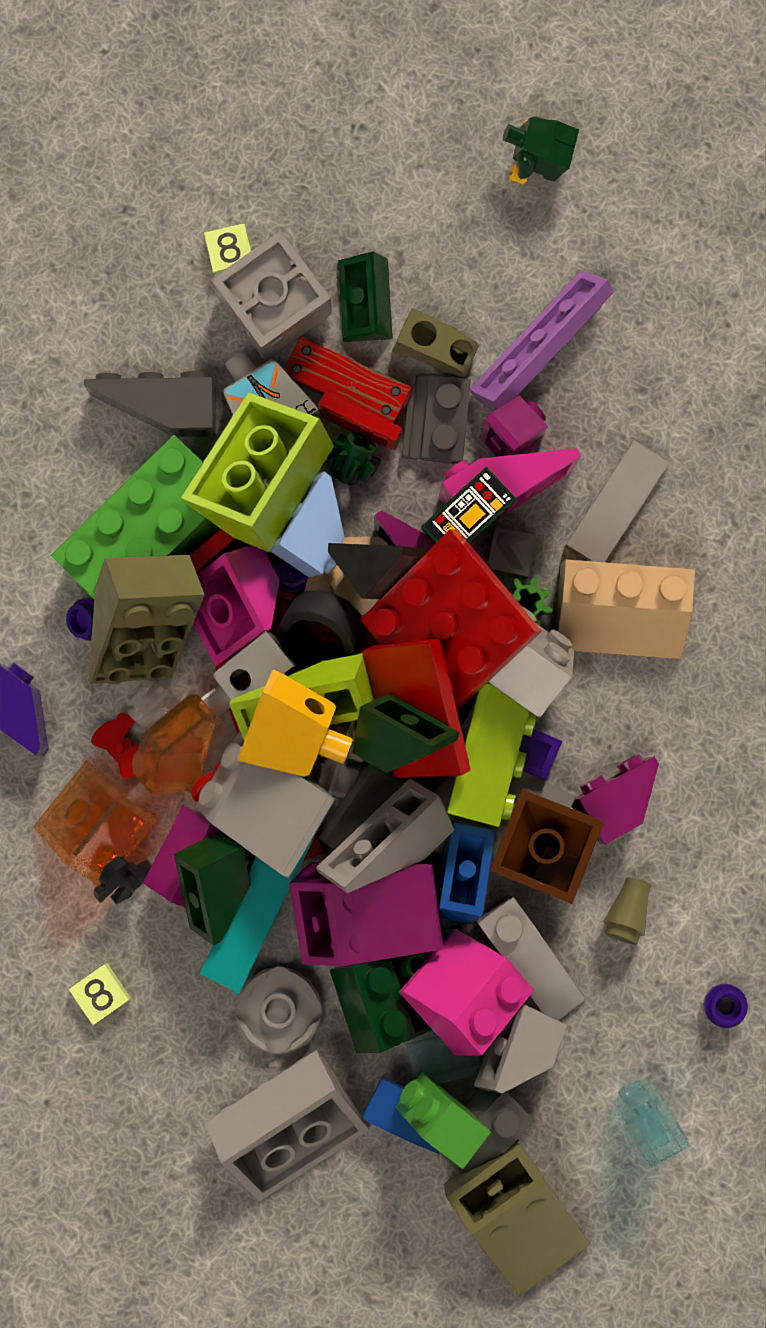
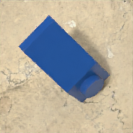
[434,822,495,924]

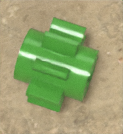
[512,577,553,626]

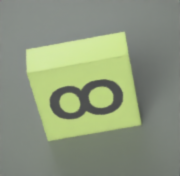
[204,224,251,277]
[69,963,131,1025]

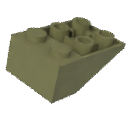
[88,555,205,684]
[443,1139,591,1296]

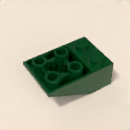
[329,924,463,1053]

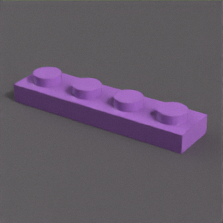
[470,270,614,410]

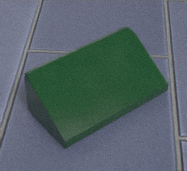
[338,251,393,342]

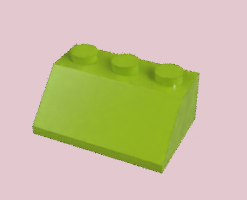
[181,392,334,552]
[447,684,536,827]

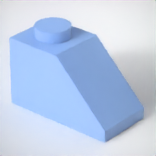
[270,472,345,578]

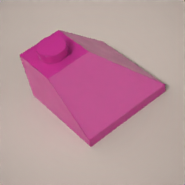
[193,545,280,667]

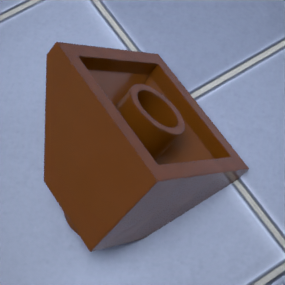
[490,789,604,904]

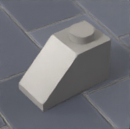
[474,1004,567,1093]

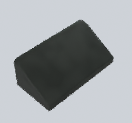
[319,764,399,850]

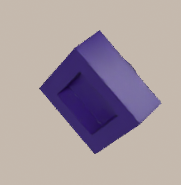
[519,729,562,781]

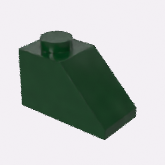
[352,693,460,773]
[174,832,250,945]

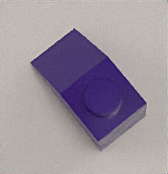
[0,662,49,756]

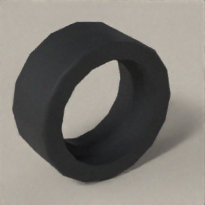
[278,590,366,668]

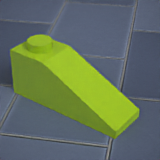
[229,653,374,740]

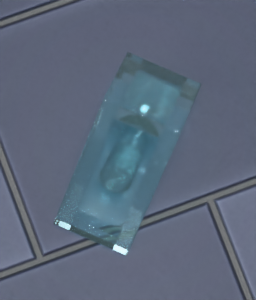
[612,1080,691,1168]

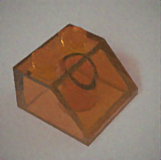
[33,760,158,885]

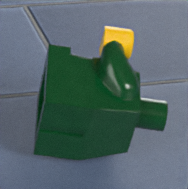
[502,116,579,185]

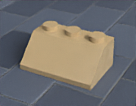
[555,559,695,660]

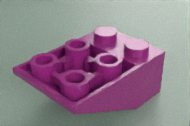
[289,862,443,966]

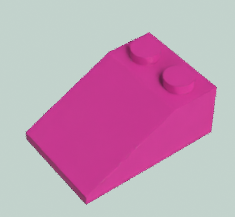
[439,448,582,522]

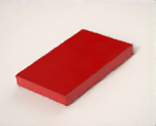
[362,639,471,778]

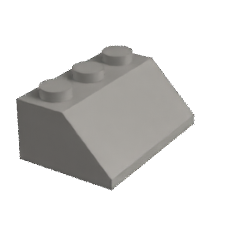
[205,1050,369,1202]

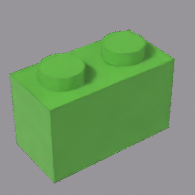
[395,1072,491,1169]

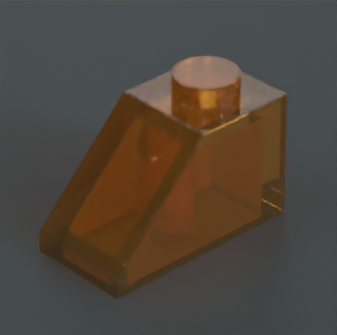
[132,694,216,795]

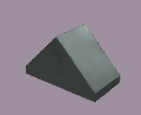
[328,543,427,600]

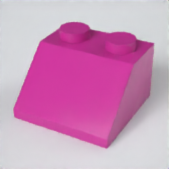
[399,929,534,1056]

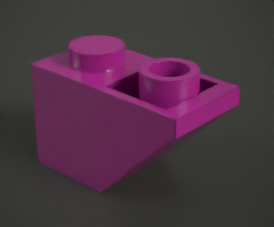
[575,754,659,845]

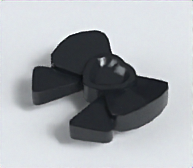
[94,856,152,904]

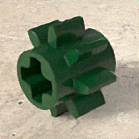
[327,432,381,485]

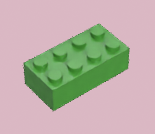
[51,435,220,599]

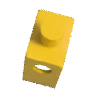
[237,669,353,777]

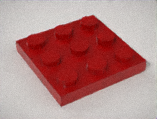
[360,529,542,711]

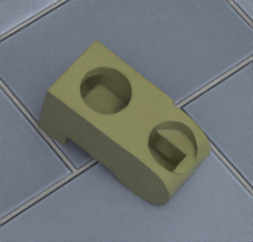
[392,308,479,378]

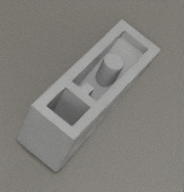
[316,779,454,893]
[476,894,586,1020]

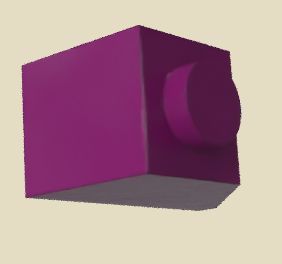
[479,395,548,457]

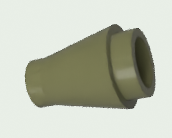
[603,877,651,945]

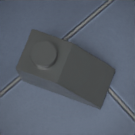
[440,1089,534,1174]

